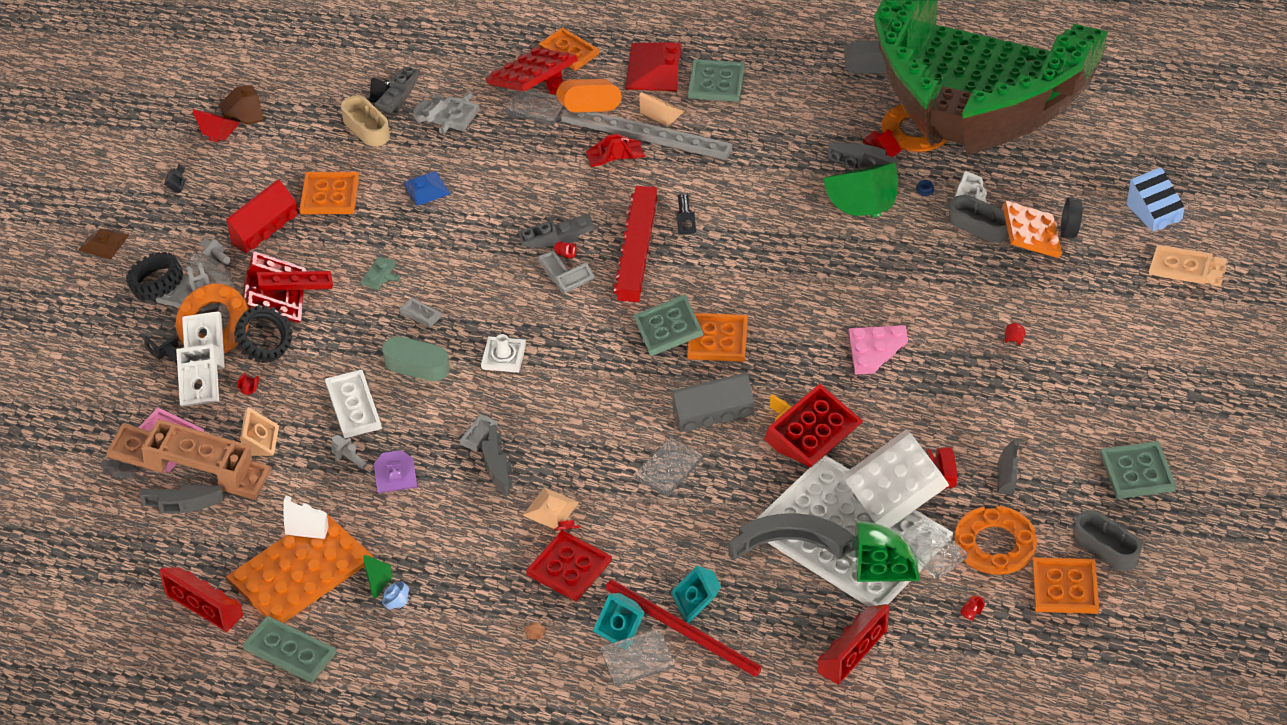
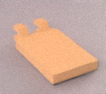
[1149,245,1227,286]

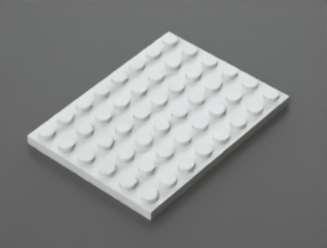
[757,455,953,607]

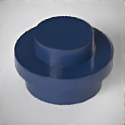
[916,180,934,196]

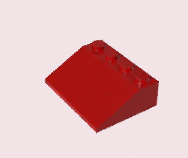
[764,383,863,468]

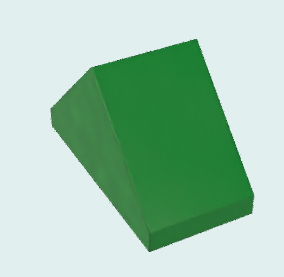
[363,555,393,599]

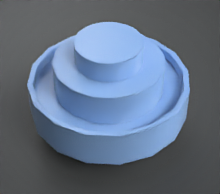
[382,581,409,609]

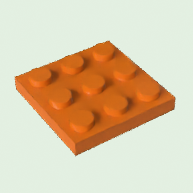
[300,172,359,214]
[1002,201,1062,258]
[687,313,748,362]
[1032,557,1099,614]

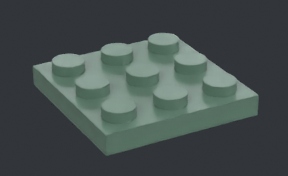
[688,59,745,102]
[633,294,704,356]
[1100,441,1176,499]

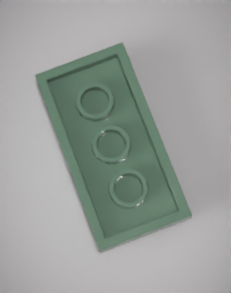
[243,616,337,683]

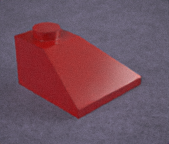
[193,109,240,142]

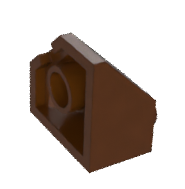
[218,85,264,125]
[79,229,129,260]

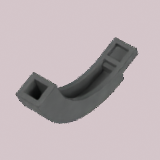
[728,513,855,561]

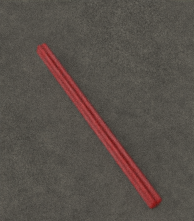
[606,579,762,677]

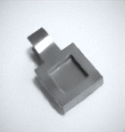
[101,460,137,478]

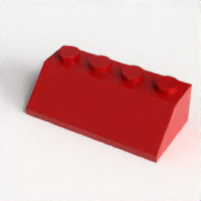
[226,179,298,254]
[159,567,243,632]
[817,604,889,685]

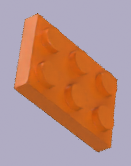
[539,27,599,71]

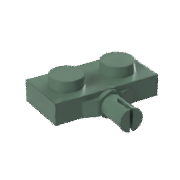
[361,257,400,290]

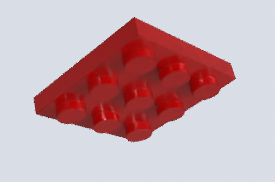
[526,530,612,602]

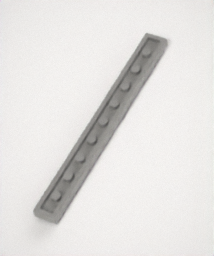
[561,109,732,160]

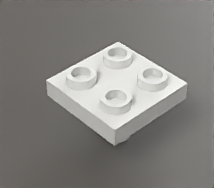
[481,334,526,373]

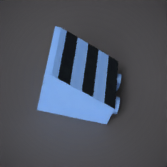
[1127,167,1185,232]

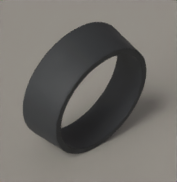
[1061,197,1083,238]

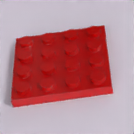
[485,47,578,92]

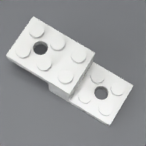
[176,311,225,406]

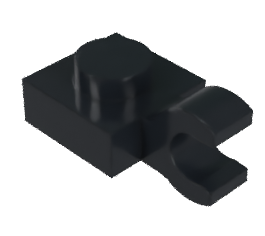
[164,164,186,194]

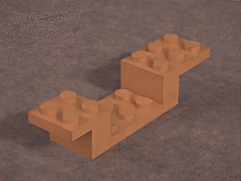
[107,419,270,500]

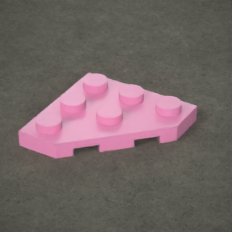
[848,325,908,374]

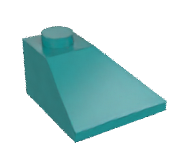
[670,565,721,623]
[593,593,645,651]

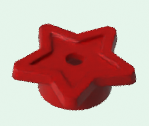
[554,520,580,531]

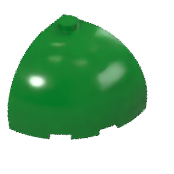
[823,162,898,218]
[855,521,919,582]

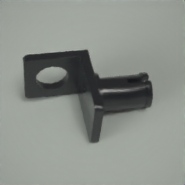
[367,78,390,107]
[675,193,696,235]
[144,335,179,365]

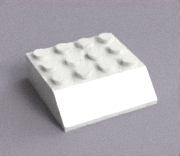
[842,429,949,528]

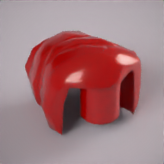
[554,241,577,259]
[1005,323,1026,346]
[237,372,260,395]
[960,596,985,621]

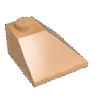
[523,487,578,529]

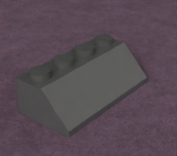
[672,372,754,432]

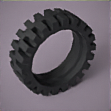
[126,252,183,300]
[234,305,293,363]

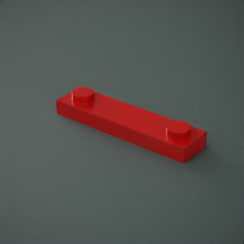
[256,271,333,291]

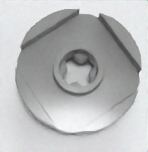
[413,94,447,123]

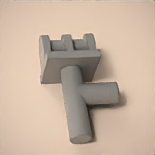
[201,238,230,265]
[331,435,367,470]

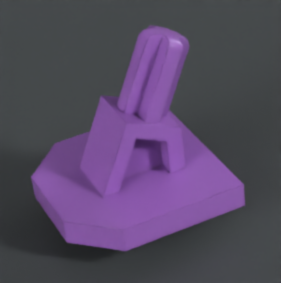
[374,450,417,493]

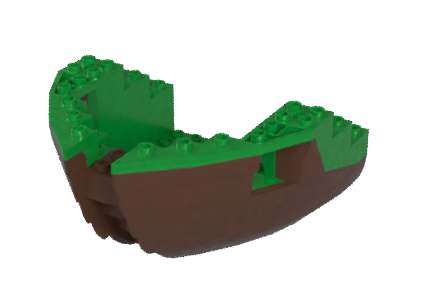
[874,0,1108,155]

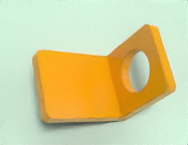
[770,394,792,421]

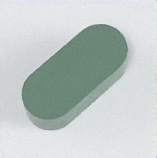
[382,336,450,381]

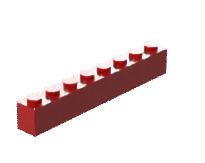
[614,186,658,302]

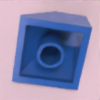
[403,171,450,206]

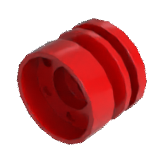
[925,446,957,489]

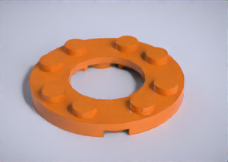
[882,104,947,152]
[176,284,249,353]
[954,506,1037,575]

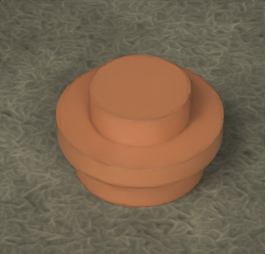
[524,622,545,639]

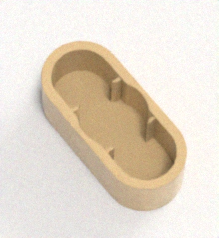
[341,96,390,146]

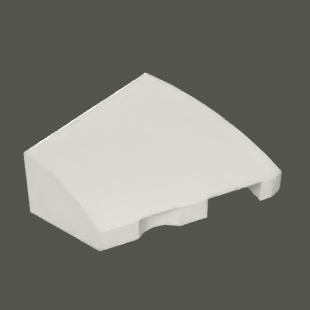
[955,170,990,204]
[284,496,329,539]

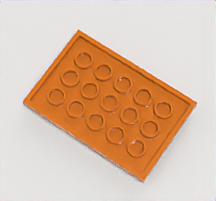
[226,511,374,623]

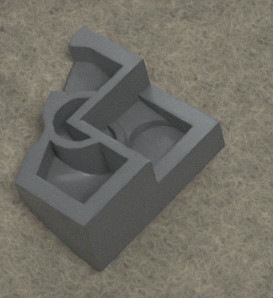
[997,440,1019,494]

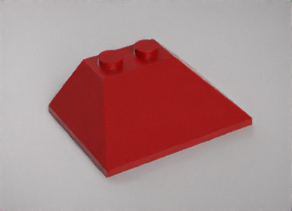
[625,42,682,92]
[242,251,306,323]

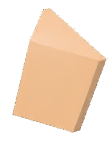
[639,92,684,127]
[240,407,279,456]

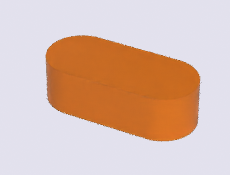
[556,79,621,112]

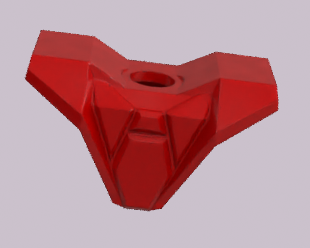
[586,134,645,167]

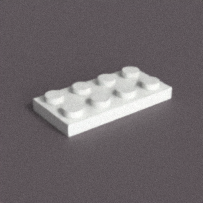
[325,370,382,439]

